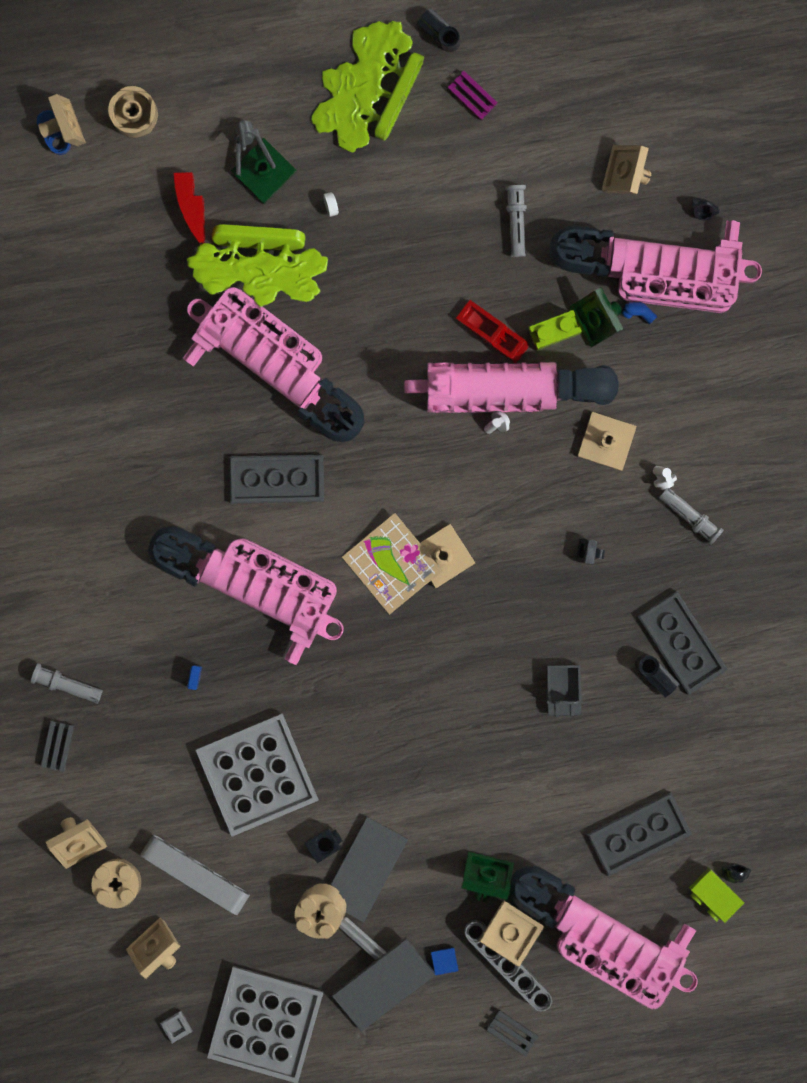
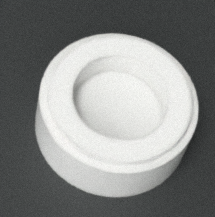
[323,192,339,217]

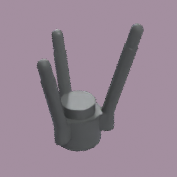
[234,120,276,176]

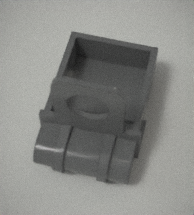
[546,665,582,717]

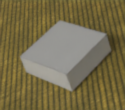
[160,1011,193,1043]

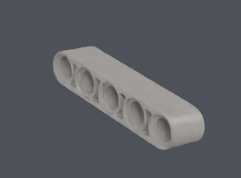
[140,834,250,915]
[465,919,552,1012]

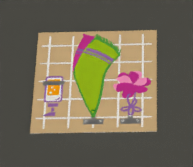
[342,513,443,615]

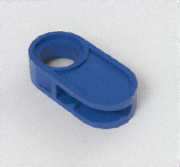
[37,110,71,155]

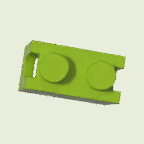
[528,310,582,351]
[689,867,744,923]

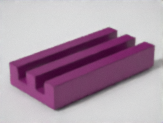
[448,71,498,121]

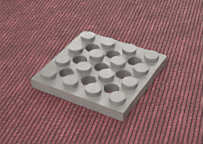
[196,713,319,837]
[207,966,324,1083]

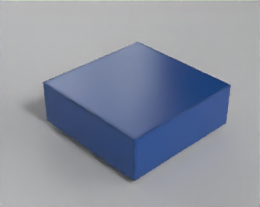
[187,665,202,690]
[431,947,459,975]

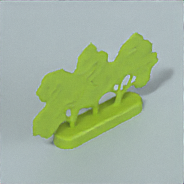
[311,21,424,153]
[187,224,328,307]

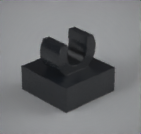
[576,539,605,564]

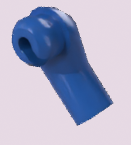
[621,302,657,324]

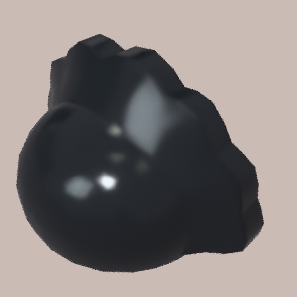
[691,198,720,221]
[722,864,751,884]

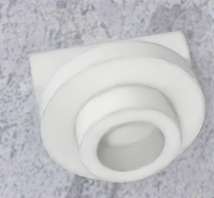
[484,411,510,434]
[653,466,677,490]

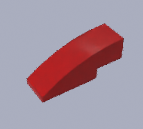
[174,172,205,245]
[456,300,530,364]

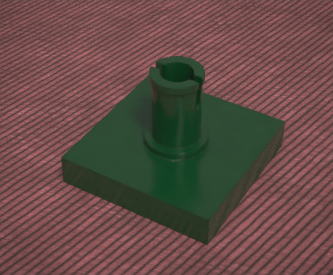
[231,137,297,205]
[569,287,624,348]
[461,852,514,902]

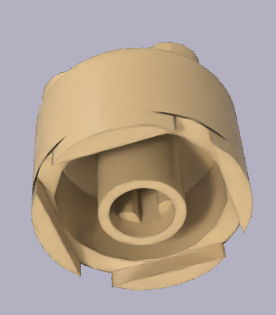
[108,86,158,138]
[92,858,141,908]
[295,884,346,939]

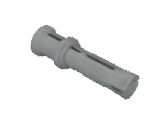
[505,185,527,257]
[659,488,724,546]
[30,663,103,704]

